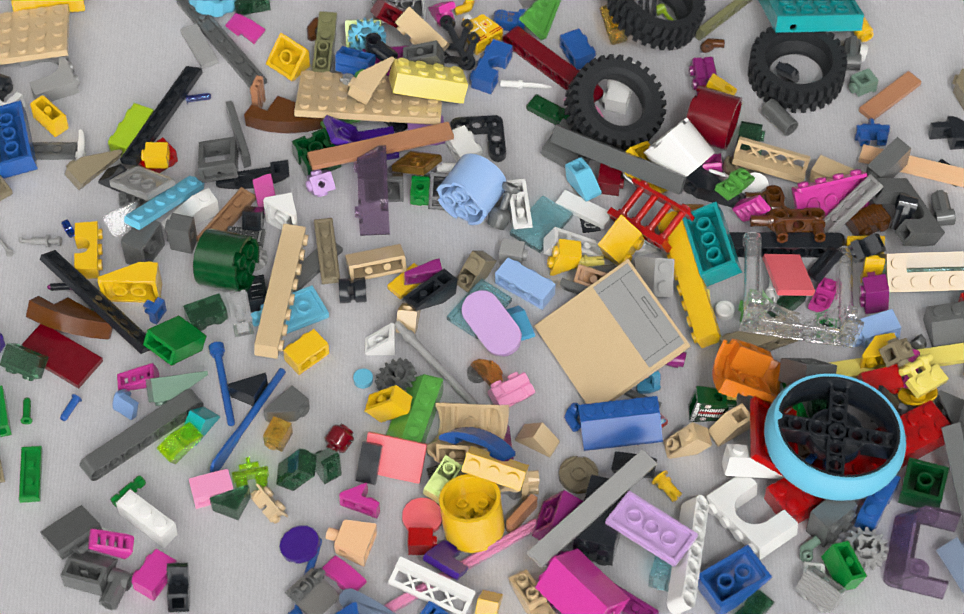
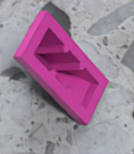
[703,153,723,177]

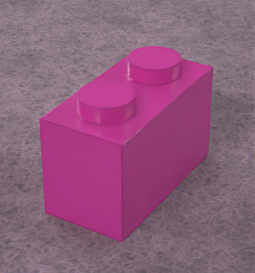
[131,549,177,601]

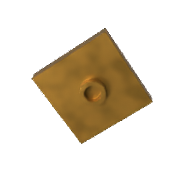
[391,151,442,176]

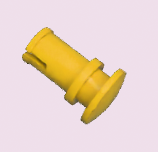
[652,470,682,502]

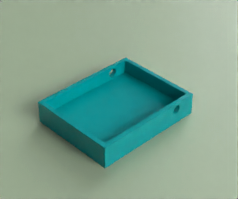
[758,0,864,33]

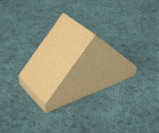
[515,422,560,458]

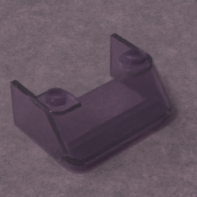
[354,145,390,236]
[883,506,961,600]

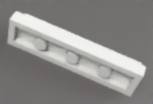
[388,556,476,614]

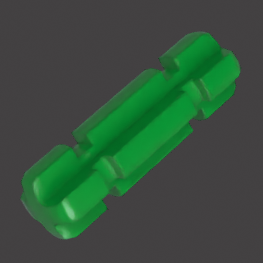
[110,475,146,507]

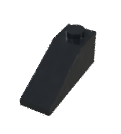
[684,165,741,208]
[403,268,458,311]

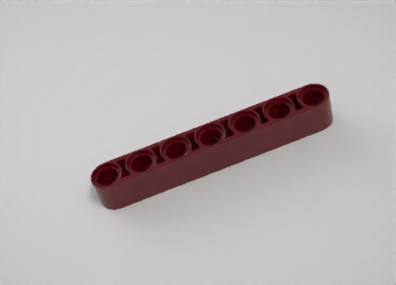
[502,26,604,103]

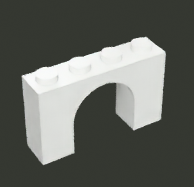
[707,476,798,560]

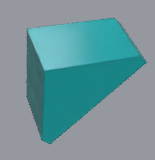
[180,407,220,446]

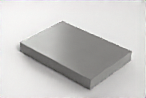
[109,166,175,201]

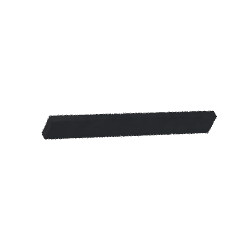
[120,66,203,166]
[39,250,150,354]

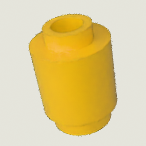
[853,17,874,42]

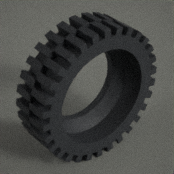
[607,0,706,51]
[748,24,848,113]
[564,54,667,151]

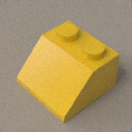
[598,215,645,266]

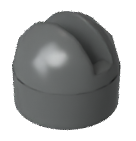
[910,334,927,350]

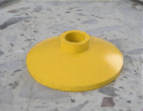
[898,387,938,406]

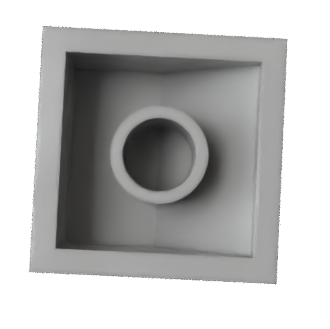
[635,257,674,297]

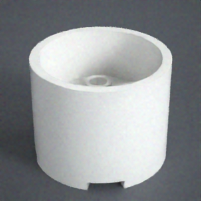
[643,117,715,176]

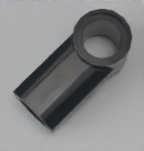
[365,32,398,61]
[890,193,919,230]

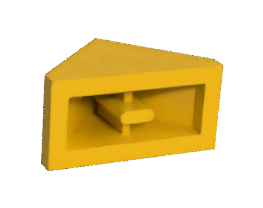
[475,590,503,614]

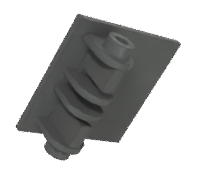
[285,567,340,614]

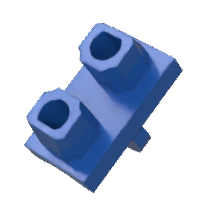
[854,118,890,146]

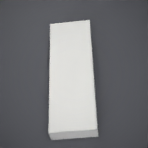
[556,190,611,229]

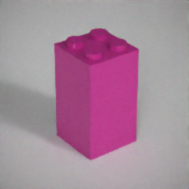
[535,548,630,614]

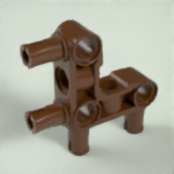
[744,185,826,243]

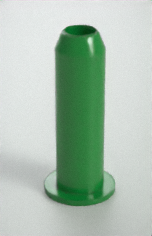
[21,397,33,425]

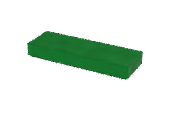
[19,446,43,503]

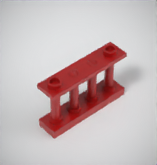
[607,178,695,254]

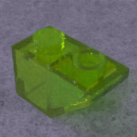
[157,422,204,464]

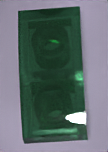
[735,589,775,614]

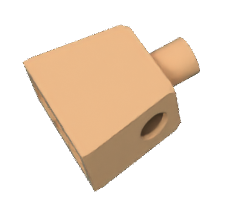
[326,520,377,567]

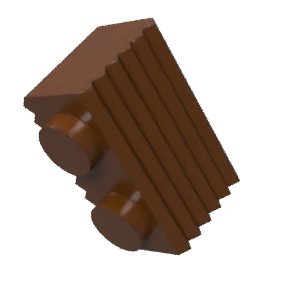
[846,203,891,236]

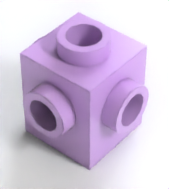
[305,169,336,197]

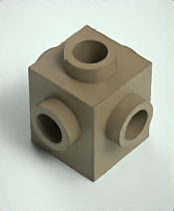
[879,337,915,367]

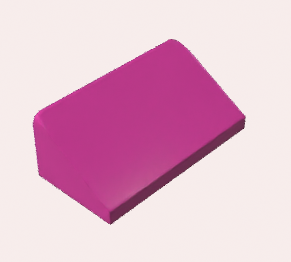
[252,174,276,214]

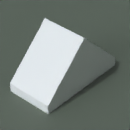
[365,323,395,355]

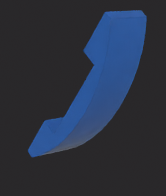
[439,427,516,461]

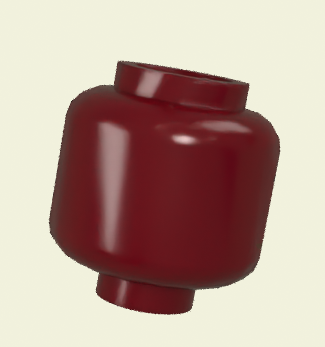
[324,423,354,454]

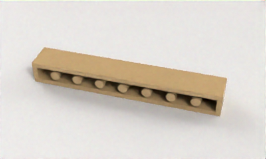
[254,224,309,359]

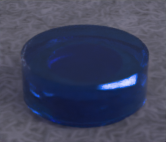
[61,219,75,238]

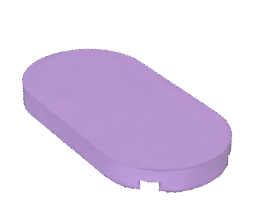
[462,291,522,357]

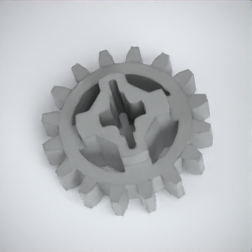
[845,527,889,571]

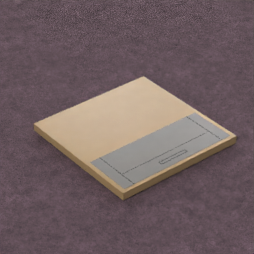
[534,259,691,404]

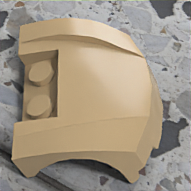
[426,402,509,465]

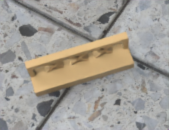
[732,137,811,183]

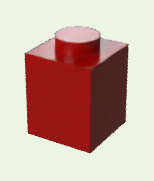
[408,527,437,555]

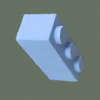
[495,257,556,310]

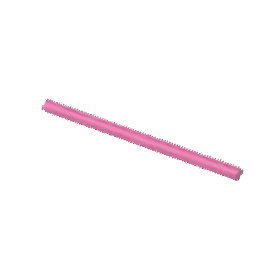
[384,519,536,613]

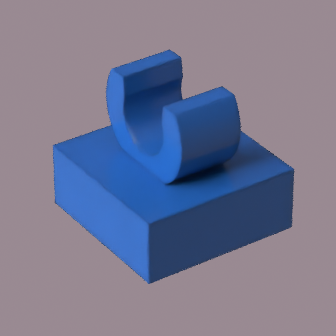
[143,297,167,325]

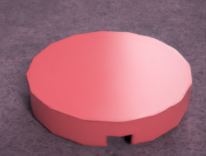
[402,498,442,532]

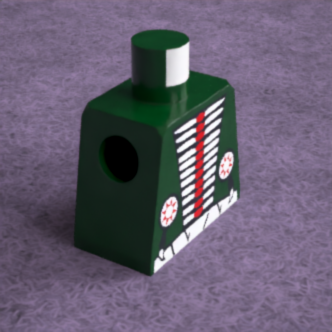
[688,386,737,422]

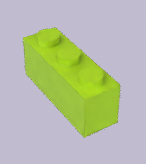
[108,103,154,156]

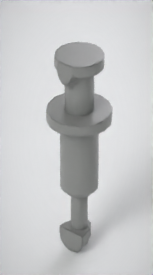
[19,235,62,247]

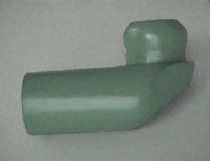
[800,535,821,562]

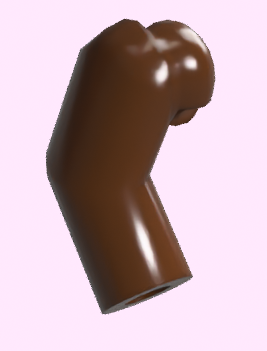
[307,17,319,41]
[701,38,725,53]

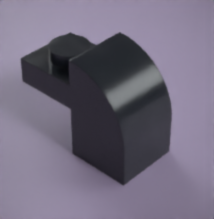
[928,116,964,150]
[847,233,887,264]
[167,563,190,612]

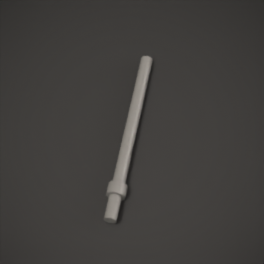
[395,320,478,404]

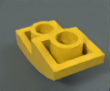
[860,255,885,283]

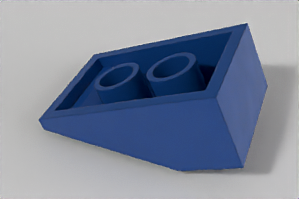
[698,545,772,614]

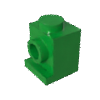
[410,176,430,206]

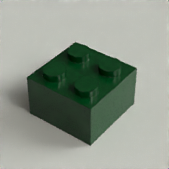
[898,457,949,513]

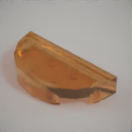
[471,359,503,387]

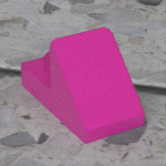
[428,1,456,26]
[339,483,380,519]

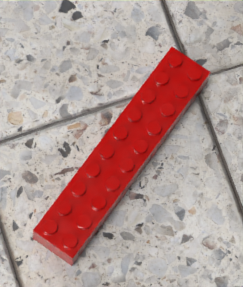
[764,400,951,524]

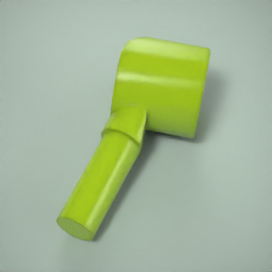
[656,3,674,20]

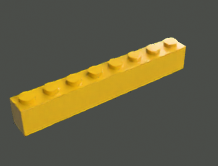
[658,211,722,349]

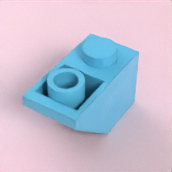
[565,157,602,202]

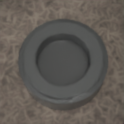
[467,363,487,383]

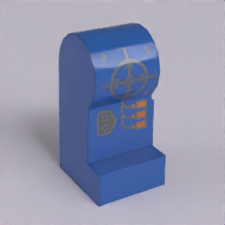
[493,9,526,31]

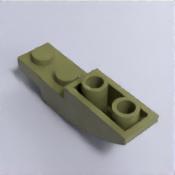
[312,11,337,72]

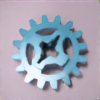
[348,17,386,51]

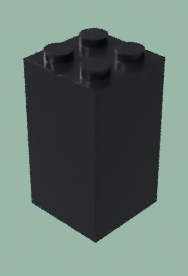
[573,474,630,566]

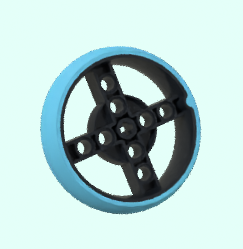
[764,374,906,501]

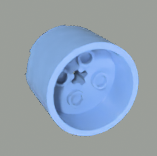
[436,153,507,225]

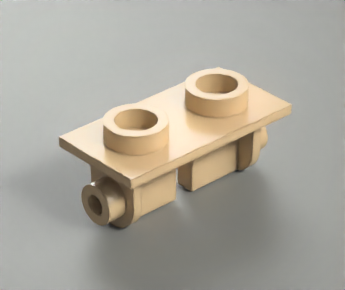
[251,484,288,524]

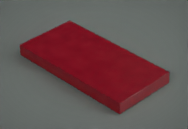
[17,324,103,389]

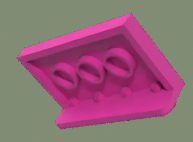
[791,169,869,217]

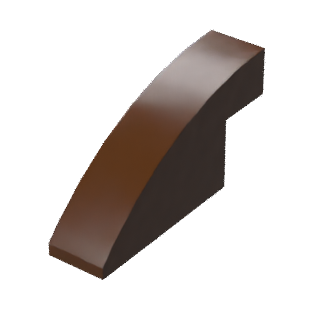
[244,95,324,133]
[26,296,113,340]

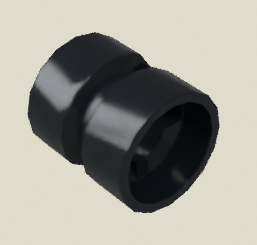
[339,277,367,303]

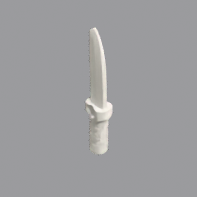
[501,80,552,89]
[75,129,86,160]

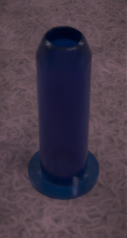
[186,93,211,105]

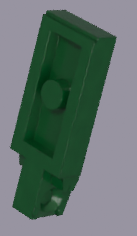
[526,94,570,125]

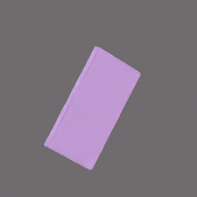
[605,491,698,567]

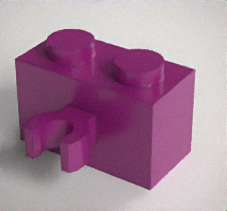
[859,271,889,314]

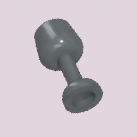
[487,181,521,230]

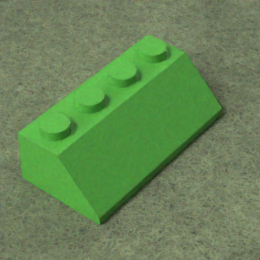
[386,374,443,443]

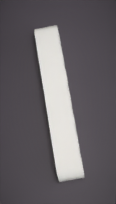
[667,495,709,614]

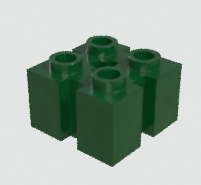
[292,128,341,176]

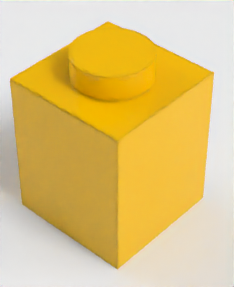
[141,142,170,169]

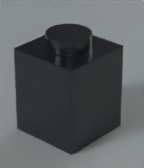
[242,206,264,231]

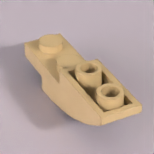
[509,569,556,614]

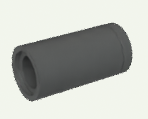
[761,99,798,136]

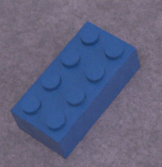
[0,100,38,179]

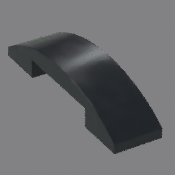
[216,160,290,189]

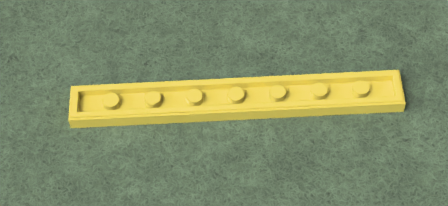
[829,343,964,378]

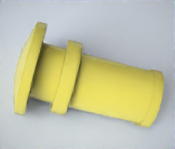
[576,255,604,271]

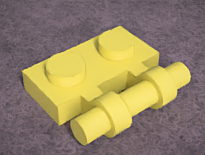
[899,353,949,399]

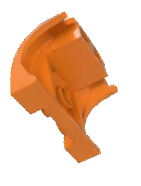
[712,339,787,413]

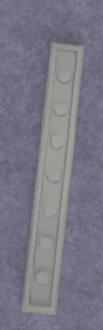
[527,449,657,569]

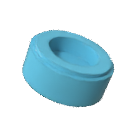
[353,369,373,389]

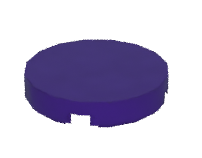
[279,526,321,564]

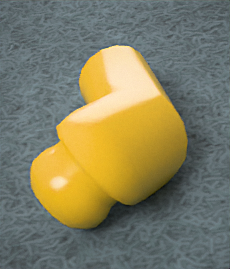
[454,0,475,16]

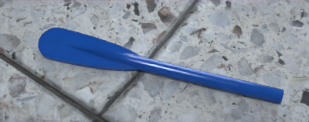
[210,368,286,473]

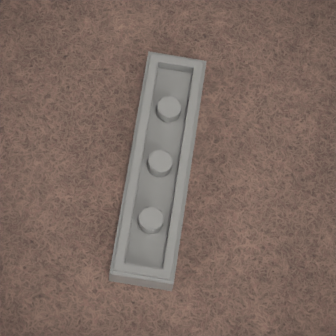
[824,174,884,233]

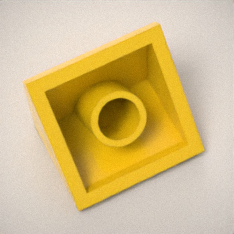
[265,33,310,81]

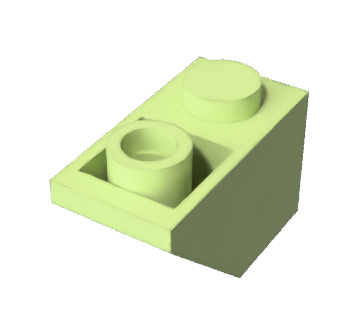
[423,455,463,504]

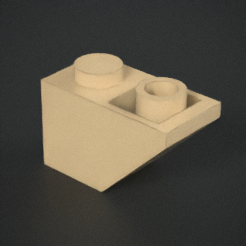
[396,302,421,334]
[708,403,750,447]
[663,422,712,459]

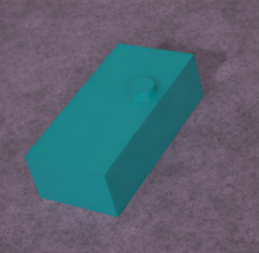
[683,202,743,287]

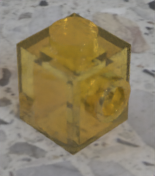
[263,417,293,452]

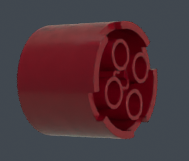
[686,85,742,150]

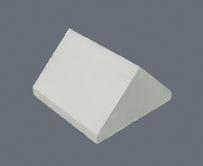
[263,193,298,230]

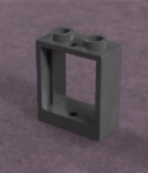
[198,136,239,183]

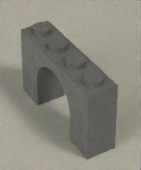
[871,178,945,246]

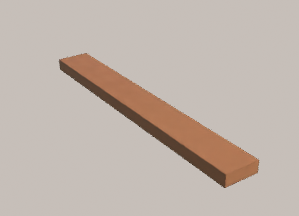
[307,122,454,171]

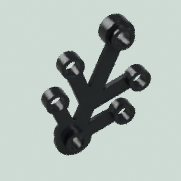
[440,15,480,70]

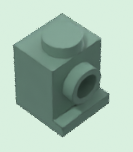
[848,68,879,97]

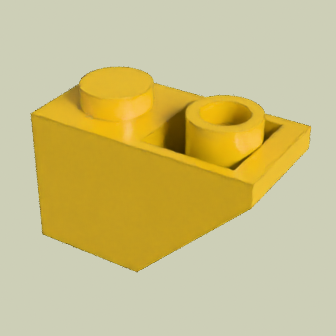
[547,239,582,276]
[860,333,896,368]

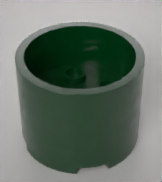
[193,228,260,293]

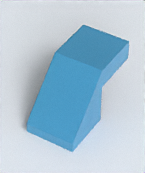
[506,305,536,341]

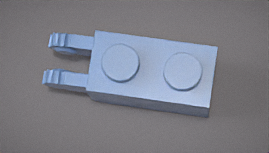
[846,309,901,349]

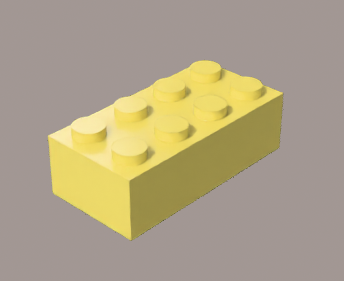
[389,58,468,104]

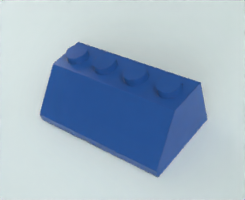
[578,396,663,451]

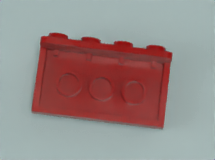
[750,396,798,477]

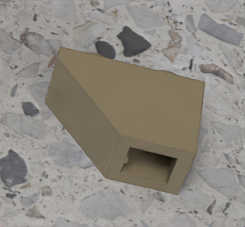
[457,250,497,293]

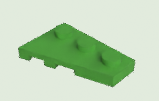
[518,0,561,40]

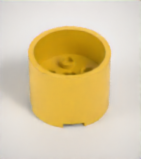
[439,474,505,553]

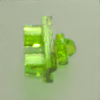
[232,457,269,492]

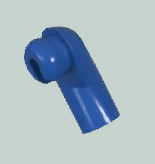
[564,403,581,432]

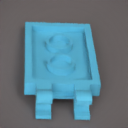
[251,285,329,334]

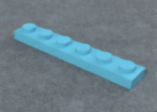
[124,176,205,230]

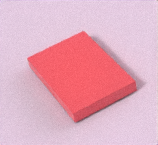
[763,254,815,296]
[366,431,428,484]

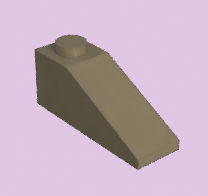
[64,149,123,190]

